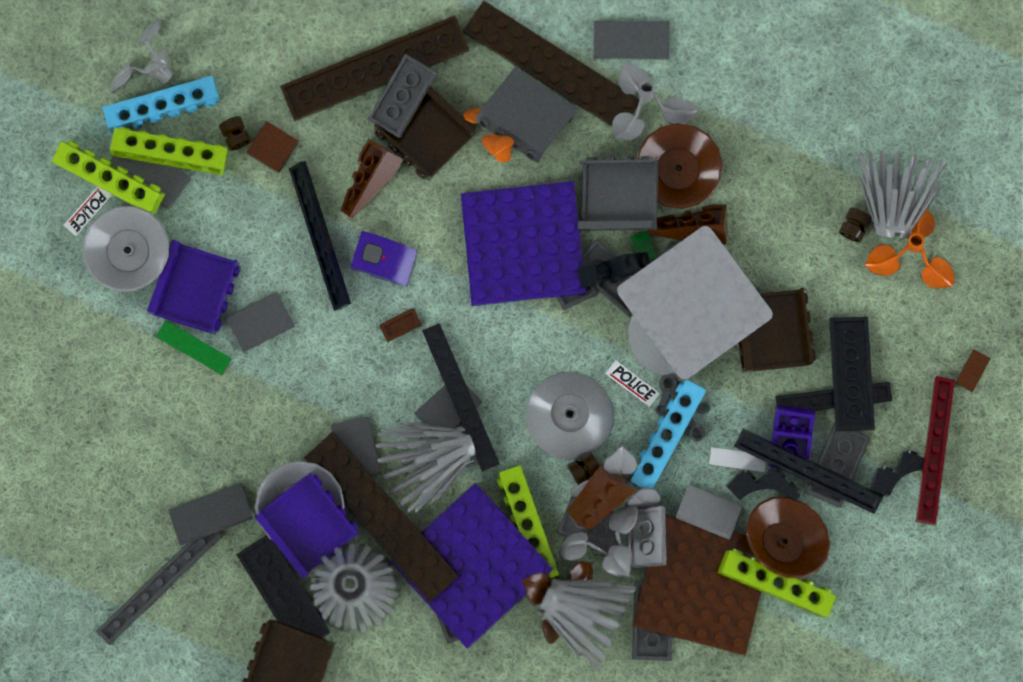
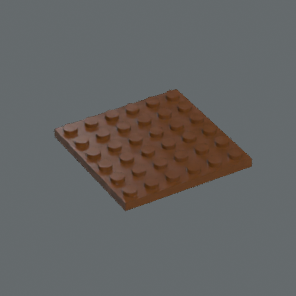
[632,514,763,655]

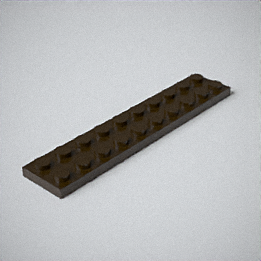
[463,0,639,127]
[280,15,469,122]
[304,432,460,603]

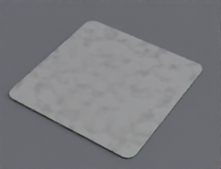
[617,226,772,380]

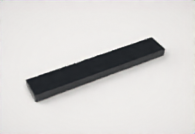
[775,382,892,411]

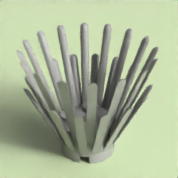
[858,150,948,239]
[376,422,475,513]
[310,544,399,633]
[538,578,636,670]

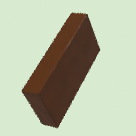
[379,308,422,342]
[955,349,990,392]

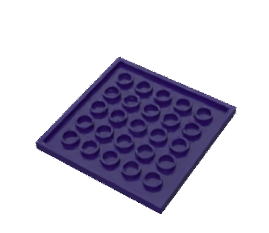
[461,181,586,306]
[390,483,554,649]

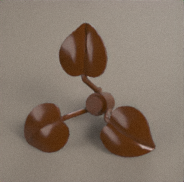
[521,561,593,644]

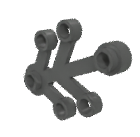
[655,375,710,442]

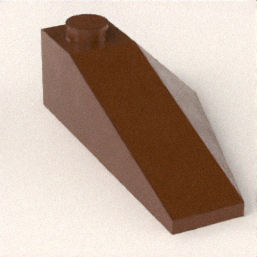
[340,138,404,218]
[648,204,728,245]

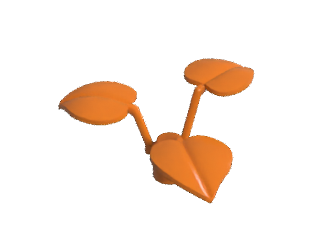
[463,107,514,162]
[865,207,955,289]

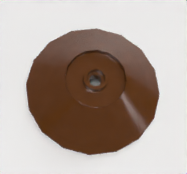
[637,123,723,209]
[746,497,830,578]

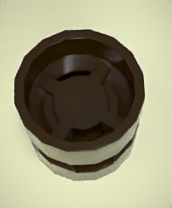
[219,116,252,151]
[839,207,872,243]
[567,452,600,485]

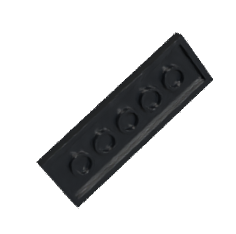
[829,317,875,431]
[236,535,331,638]

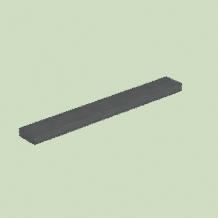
[96,532,223,645]

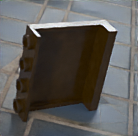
[374,87,476,181]
[738,288,816,373]
[242,619,336,682]

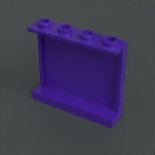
[147,239,241,335]
[254,473,359,579]

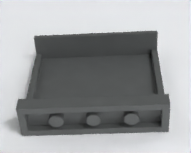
[476,67,578,163]
[578,156,658,231]

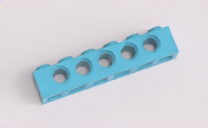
[102,76,220,132]
[629,379,707,489]

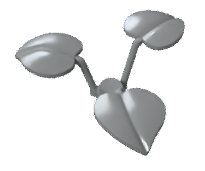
[111,18,173,93]
[612,62,697,141]
[571,445,661,509]
[559,505,638,576]

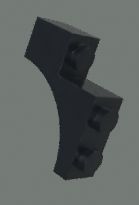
[577,252,650,287]
[870,450,924,497]
[725,467,801,501]

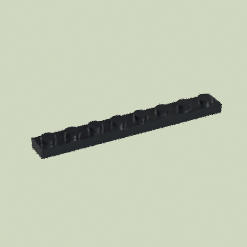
[289,161,351,311]
[422,323,500,472]
[734,428,883,514]

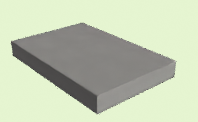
[675,484,742,540]
[628,506,666,569]

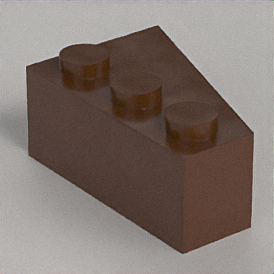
[567,466,637,530]

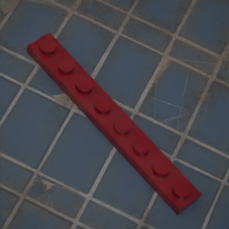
[915,376,955,526]

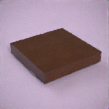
[246,121,299,173]

